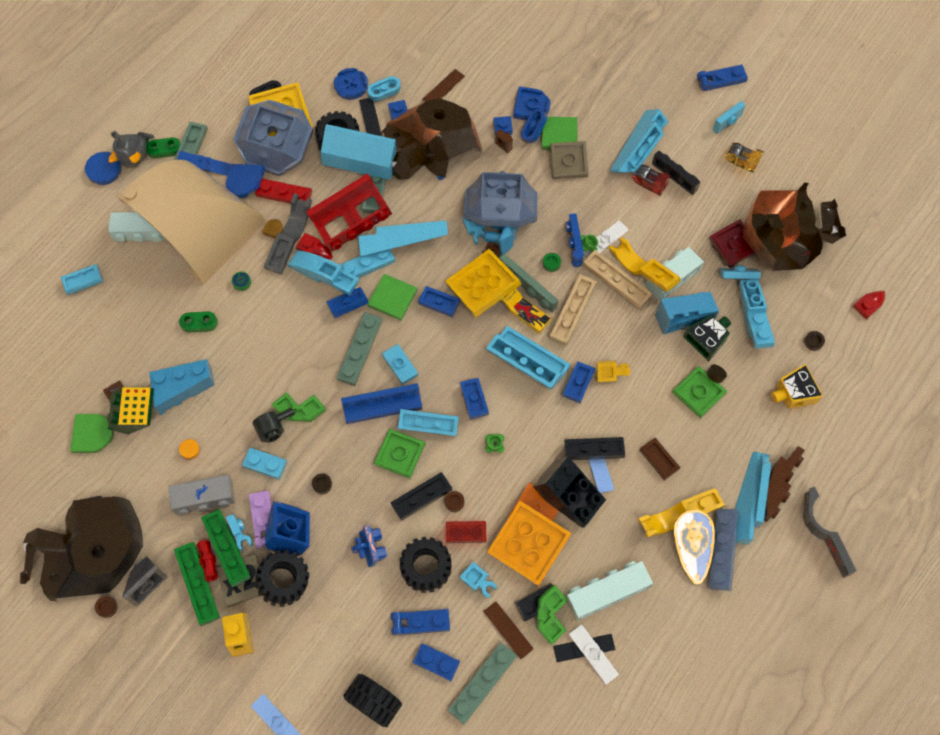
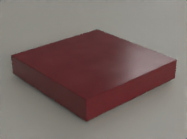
[709,219,755,268]

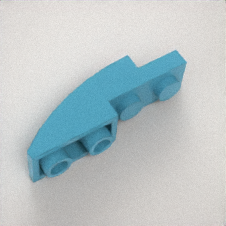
[288,251,359,296]
[739,279,775,349]

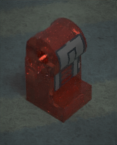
[633,165,670,196]

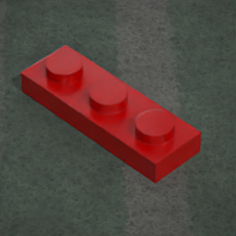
[255,178,312,204]

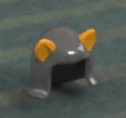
[109,131,154,167]

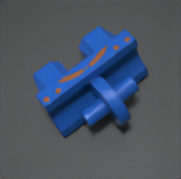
[351,525,387,567]

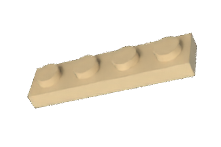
[583,250,652,309]
[550,274,597,346]

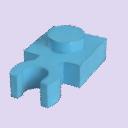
[463,217,486,245]
[460,562,497,599]

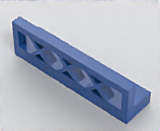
[341,383,423,424]

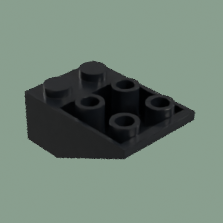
[533,456,606,528]

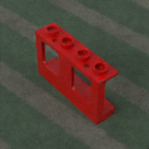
[306,173,393,252]

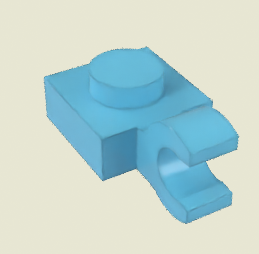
[226,514,253,551]

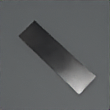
[359,98,382,136]
[553,634,616,663]

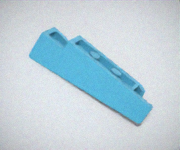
[610,109,668,173]
[359,220,448,256]
[735,452,771,545]

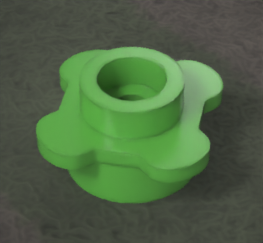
[581,234,598,252]
[485,434,505,453]

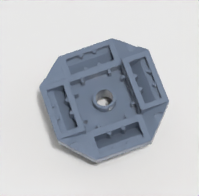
[233,100,313,176]
[464,170,538,227]

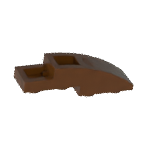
[764,446,805,522]

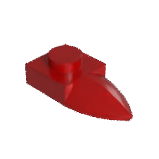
[296,233,333,260]
[853,291,885,320]

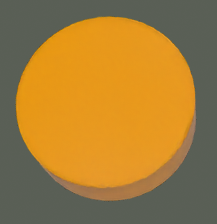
[179,439,200,460]

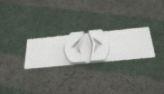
[583,221,629,257]
[569,624,619,685]

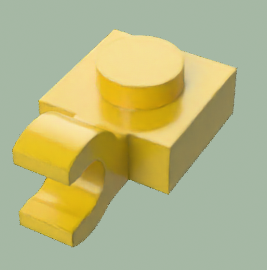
[596,360,630,382]

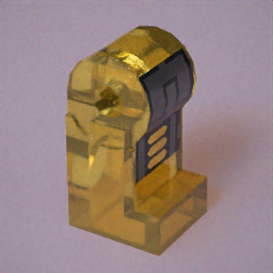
[725,142,764,173]

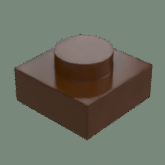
[495,129,513,153]

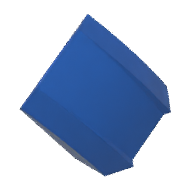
[265,501,310,555]

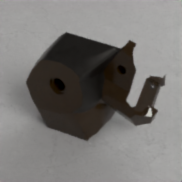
[20,496,143,602]

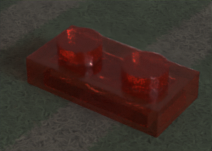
[446,521,487,543]

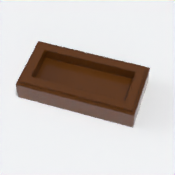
[639,437,680,481]

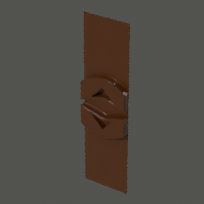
[422,69,465,102]
[483,602,534,659]

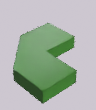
[272,393,326,422]
[536,584,568,645]

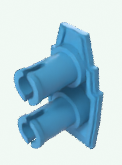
[485,226,518,256]

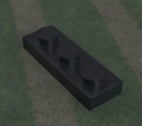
[652,150,700,195]
[564,437,625,460]
[390,472,452,521]

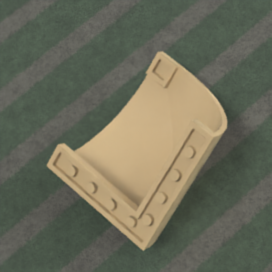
[117,160,266,284]

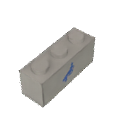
[168,475,235,516]

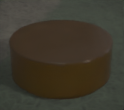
[804,331,825,351]
[707,364,727,383]
[312,473,332,495]

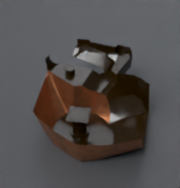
[382,98,484,180]
[743,182,846,271]

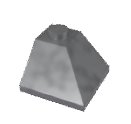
[123,556,168,607]

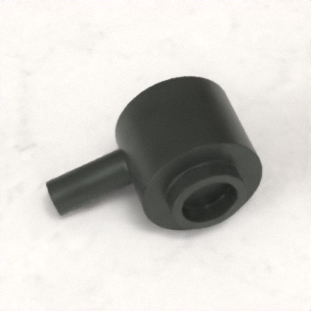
[252,407,295,443]

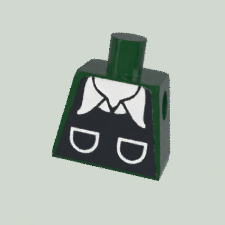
[683,315,731,362]

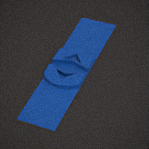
[177,151,231,176]

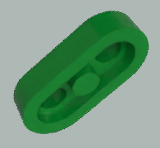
[146,137,181,158]
[179,311,218,333]

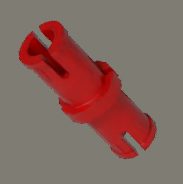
[197,540,218,582]

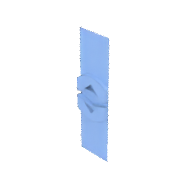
[589,459,614,493]
[251,694,301,735]

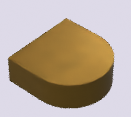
[262,219,284,239]

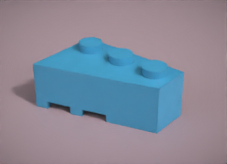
[655,292,719,335]
[149,359,215,416]

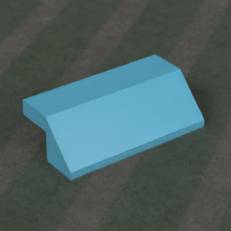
[321,124,396,180]
[486,326,571,389]

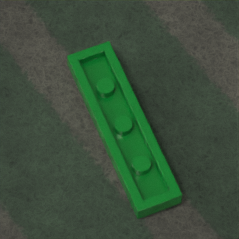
[201,509,251,588]
[174,542,221,626]

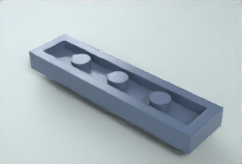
[709,509,739,591]

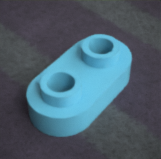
[368,76,401,101]

